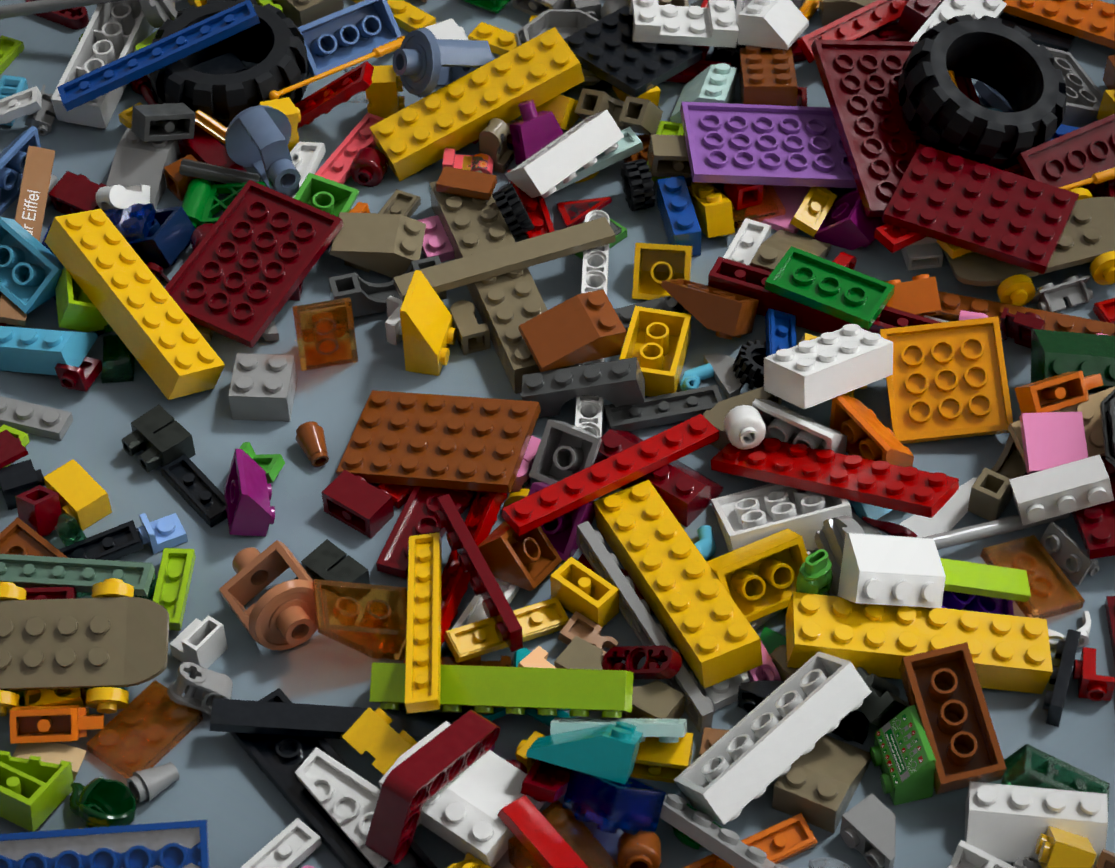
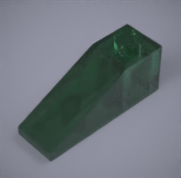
[1001,744,1110,808]

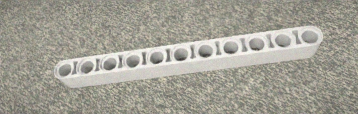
[575,210,610,438]

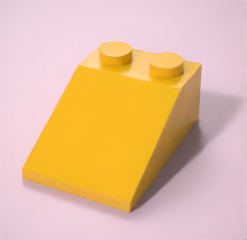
[400,270,457,376]

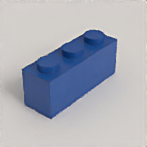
[657,176,702,257]

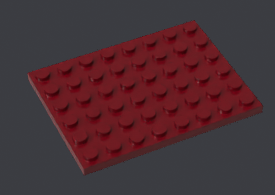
[811,40,981,217]

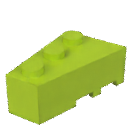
[0,750,74,832]

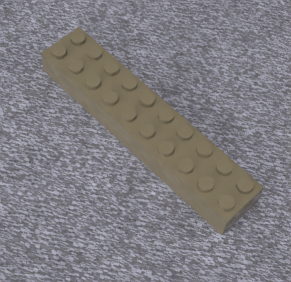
[429,170,570,394]

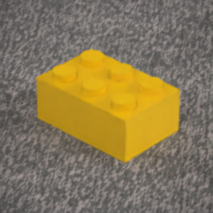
[619,306,692,397]

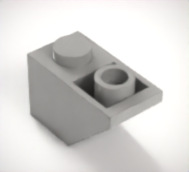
[840,793,896,868]

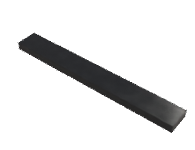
[210,698,464,742]

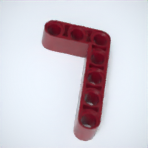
[365,710,501,865]

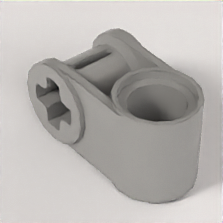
[167,662,233,715]

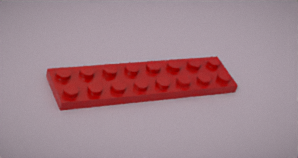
[711,438,959,518]

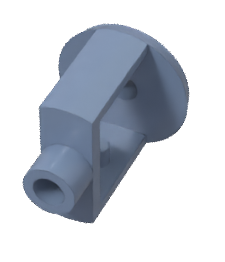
[393,28,495,98]
[225,105,301,197]

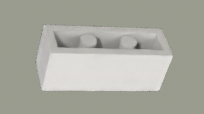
[1009,454,1114,526]

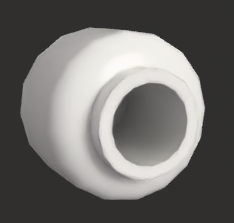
[724,405,766,450]

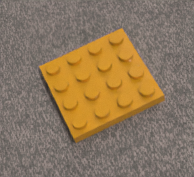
[880,316,1013,444]

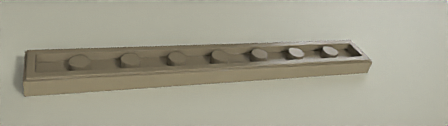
[393,217,616,302]

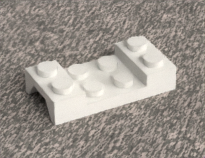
[629,0,739,48]

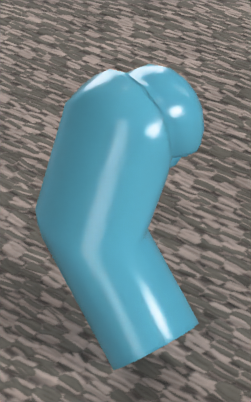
[680,363,714,391]
[694,525,716,560]

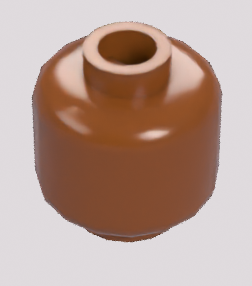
[617,827,661,868]

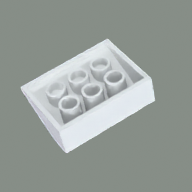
[711,483,853,553]
[379,721,545,868]

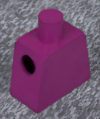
[510,100,564,166]

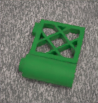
[182,178,266,229]

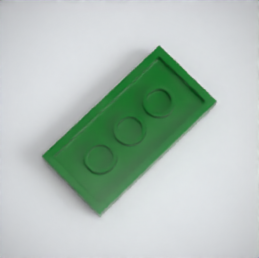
[765,246,895,330]

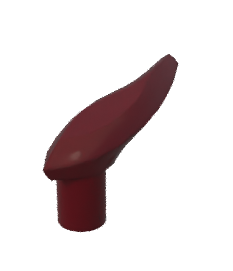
[861,516,917,537]

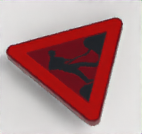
[556,197,612,228]

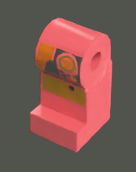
[442,148,494,174]

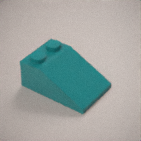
[526,722,643,785]

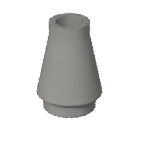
[127,762,179,803]

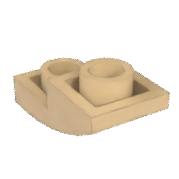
[12,742,87,781]

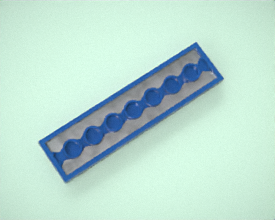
[0,820,210,868]

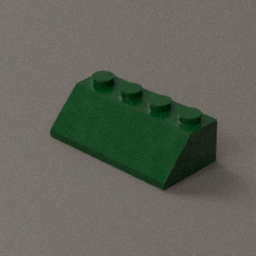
[1031,329,1115,393]

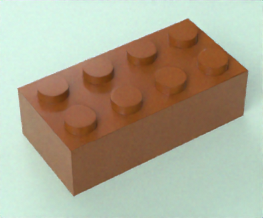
[739,45,798,106]
[899,642,1007,795]

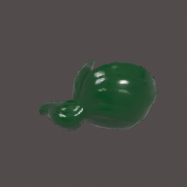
[69,776,136,828]

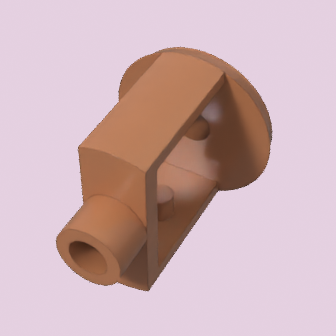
[219,540,325,651]

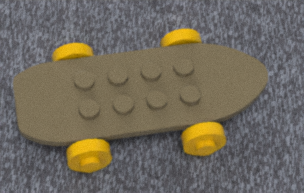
[943,188,1115,306]
[0,578,169,717]

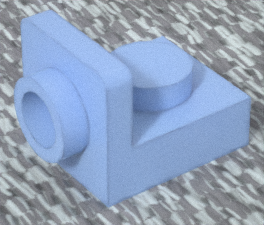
[137,513,188,554]

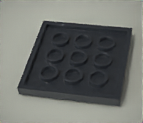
[564,6,703,98]

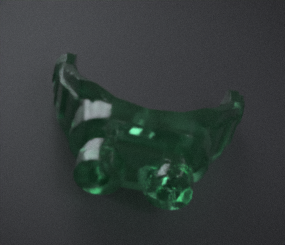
[54,514,86,547]

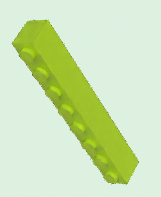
[369,662,633,718]

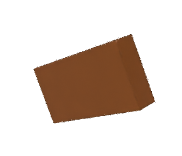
[436,166,497,200]

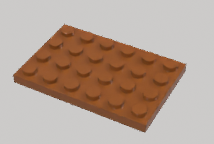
[336,390,541,494]

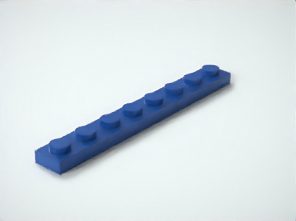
[57,0,260,111]

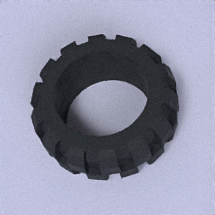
[149,0,309,128]
[898,14,1066,170]

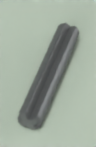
[179,159,260,184]

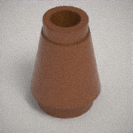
[295,421,329,467]

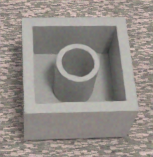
[228,353,298,421]

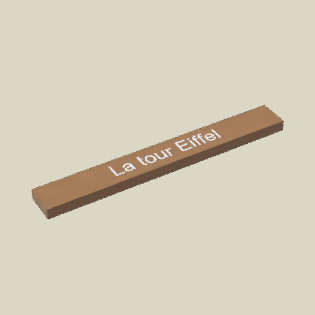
[0,145,56,327]

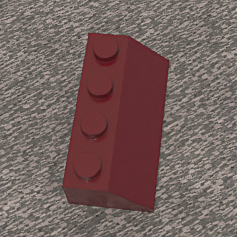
[594,429,723,527]

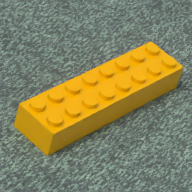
[369,27,584,182]
[45,209,225,400]
[593,480,763,689]
[785,592,1053,694]

